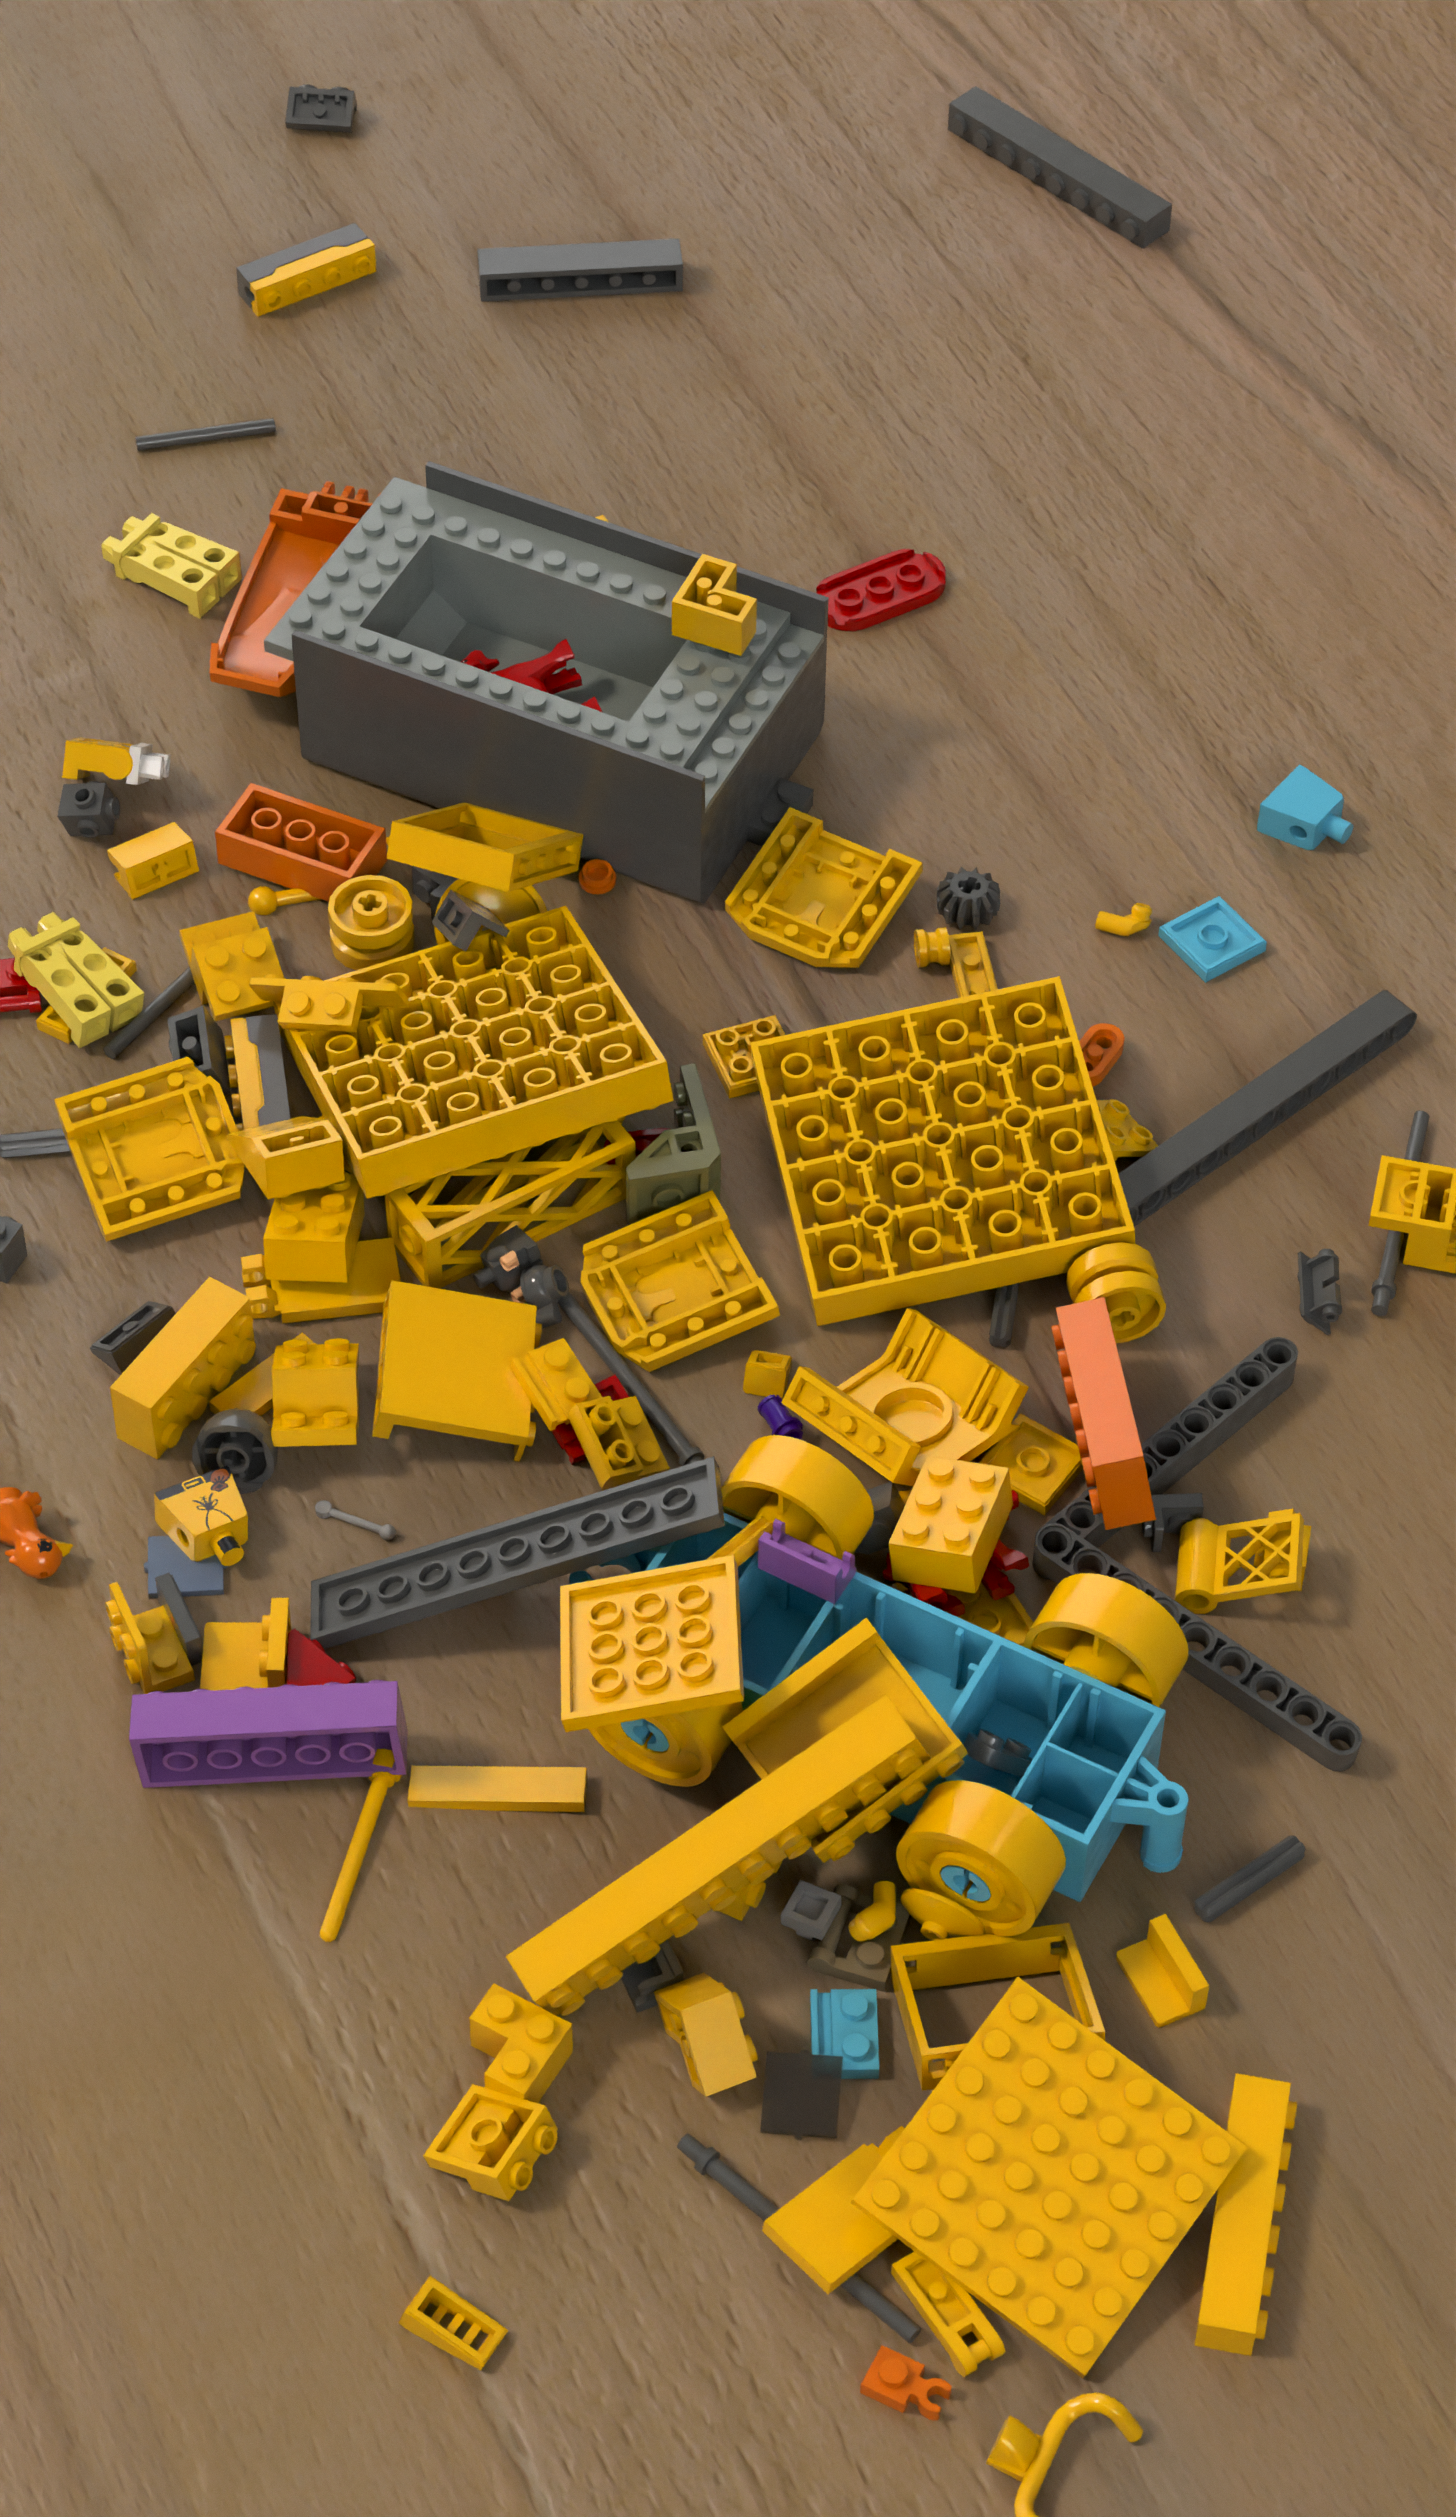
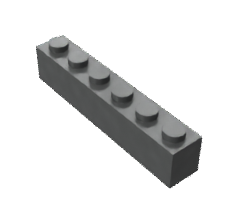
[477,239,683,302]

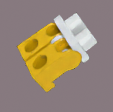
[62,737,171,785]

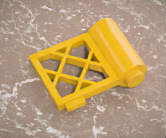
[1175,1508,1304,1614]

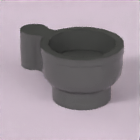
[520,1265,569,1329]

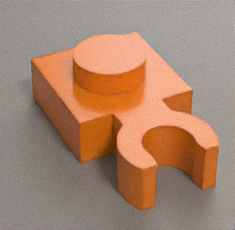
[860,2345,952,2421]

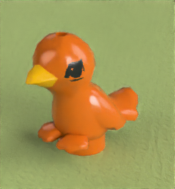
[0,1487,73,1579]

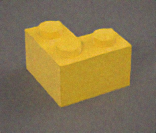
[672,554,757,656]
[654,1973,758,2097]
[469,1983,573,2103]

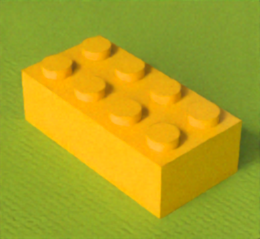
[110,1276,256,1460]

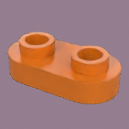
[1079,1023,1124,1087]

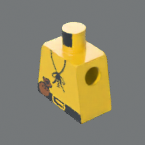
[154,1465,248,1566]

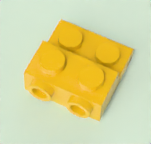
[423,2084,558,2201]

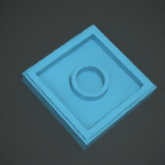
[1158,896,1267,983]

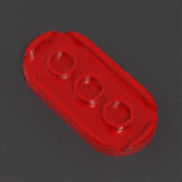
[815,549,946,631]

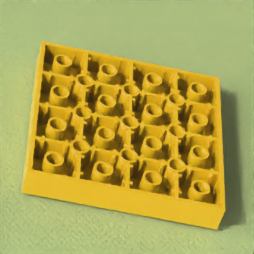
[273,905,674,1199]
[750,976,1136,1326]

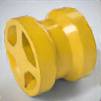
[914,927,950,968]

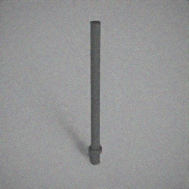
[1371,1111,1430,1316]
[558,1292,705,1466]
[677,2133,921,2343]

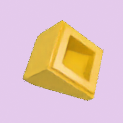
[743,1350,793,1398]

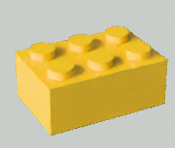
[263,1172,365,1283]
[888,1455,1013,1594]

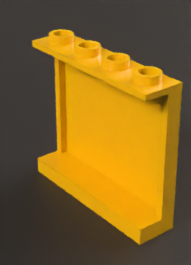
[372,1280,542,1462]
[722,1618,969,1863]

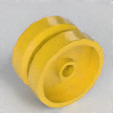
[328,875,415,971]
[1066,1242,1166,1343]

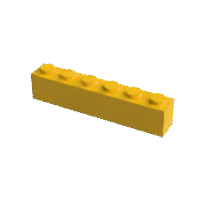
[1194,2073,1297,2356]

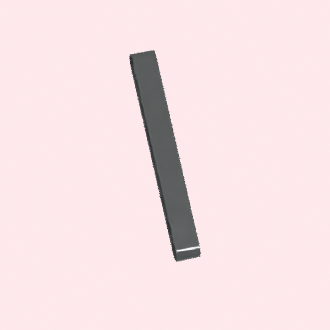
[1032,1337,1298,1580]
[1033,1523,1362,1772]

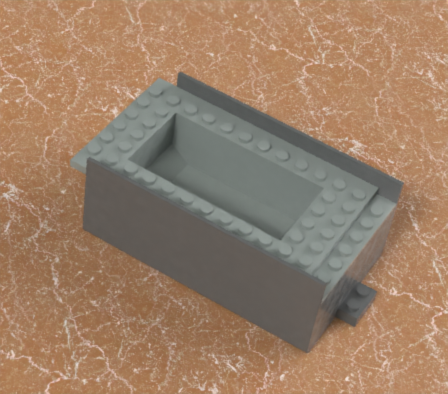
[264,461,829,904]

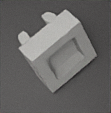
[781,1880,842,1941]

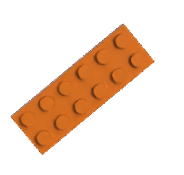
[1051,1297,1156,1530]

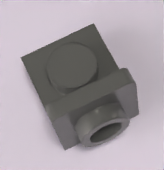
[1142,1493,1204,1552]

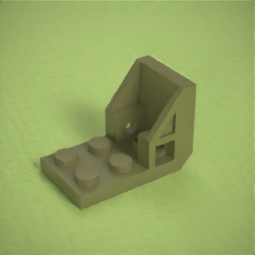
[626,1063,721,1225]

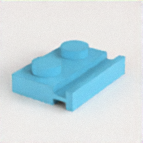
[810,1989,879,2079]

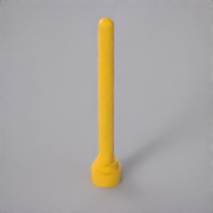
[320,1749,402,1942]

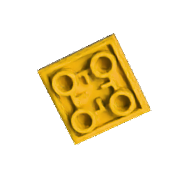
[702,1015,785,1099]

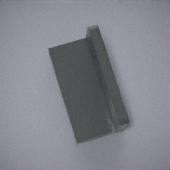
[431,890,510,951]

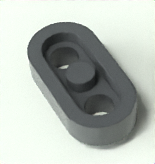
[963,1729,1033,1777]

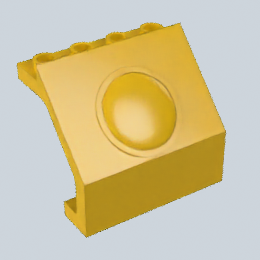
[781,1308,1029,1486]

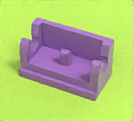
[758,1519,856,1604]

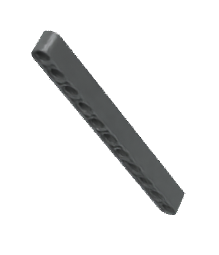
[1118,990,1417,1227]

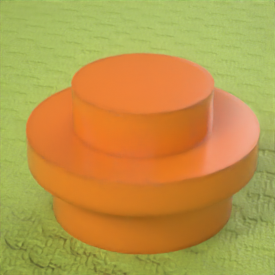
[578,859,616,894]

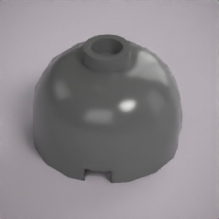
[192,1408,278,1494]

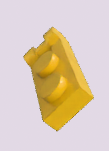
[891,2251,1005,2377]

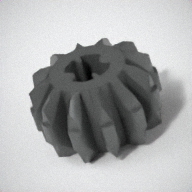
[936,867,1000,930]

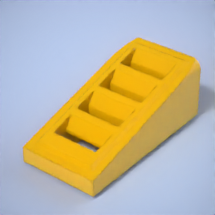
[398,2276,508,2370]

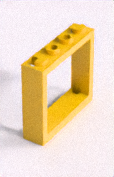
[386,802,584,892]
[891,1923,1105,2091]

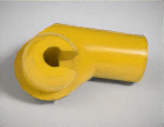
[1095,903,1152,936]
[849,1881,896,1942]

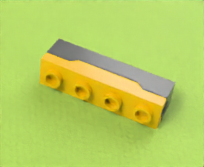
[236,223,376,317]
[224,1014,291,1131]

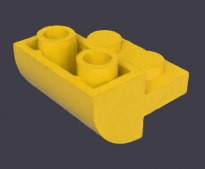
[568,1396,670,1491]

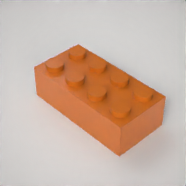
[215,783,387,902]

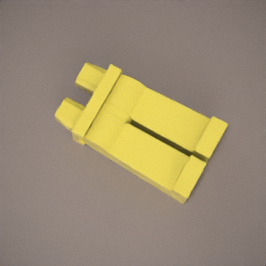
[101,513,242,619]
[8,912,144,1049]

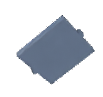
[144,1536,227,1599]

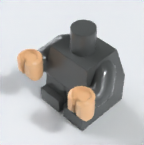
[473,1225,544,1303]

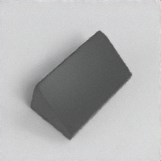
[90,1301,176,1375]

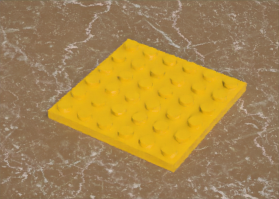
[851,1977,1247,2379]

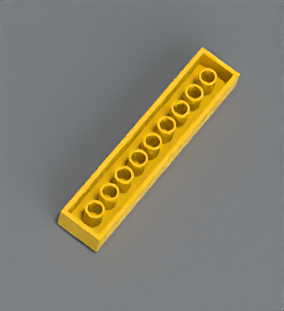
[505,1694,931,2016]

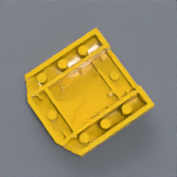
[725,807,923,968]
[54,1057,245,1242]
[580,1190,780,1372]

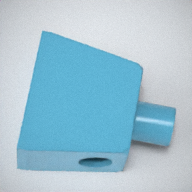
[1257,764,1353,850]

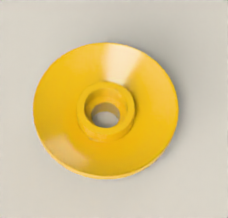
[900,1888,985,1940]

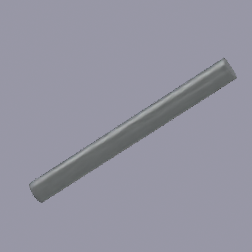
[135,418,276,451]
[103,967,195,1059]

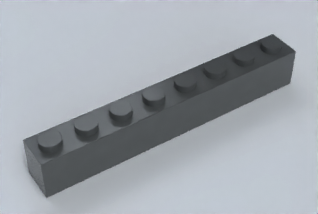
[948,86,1172,248]

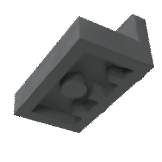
[285,85,357,133]

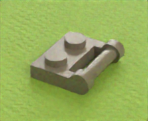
[807,1884,911,1992]

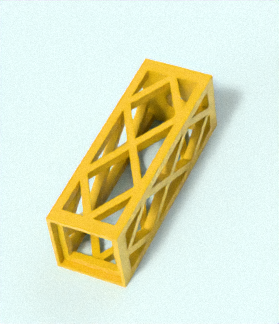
[385,1120,636,1289]

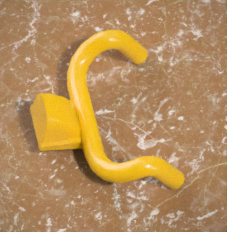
[986,2393,1143,2517]

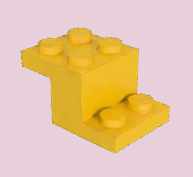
[179,911,284,1022]
[1368,1155,1456,1274]
[271,1338,360,1447]

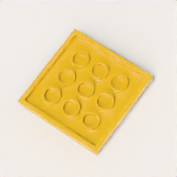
[560,1555,744,1732]

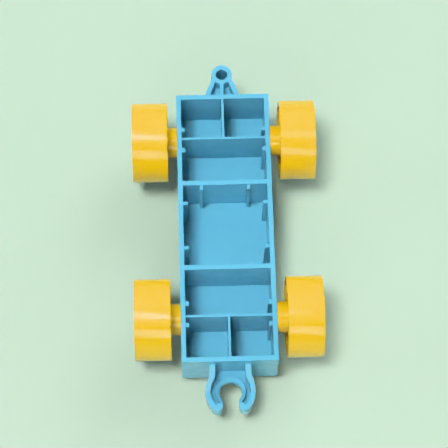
[569,1435,1188,1936]

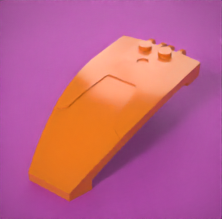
[209,481,381,697]

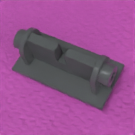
[1297,1249,1342,1335]

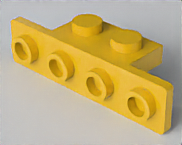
[249,974,409,1032]

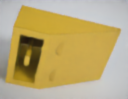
[227,1116,345,1199]

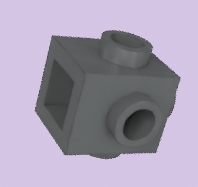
[57,781,120,838]

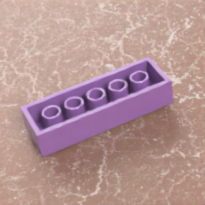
[129,1680,408,1788]

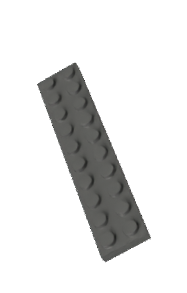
[310,1456,725,1649]

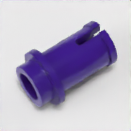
[758,1395,803,1440]

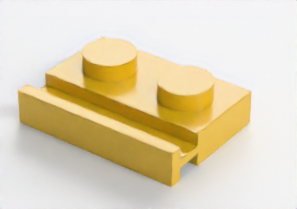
[510,1338,602,1431]

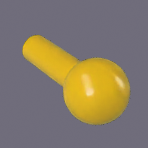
[248,886,320,915]

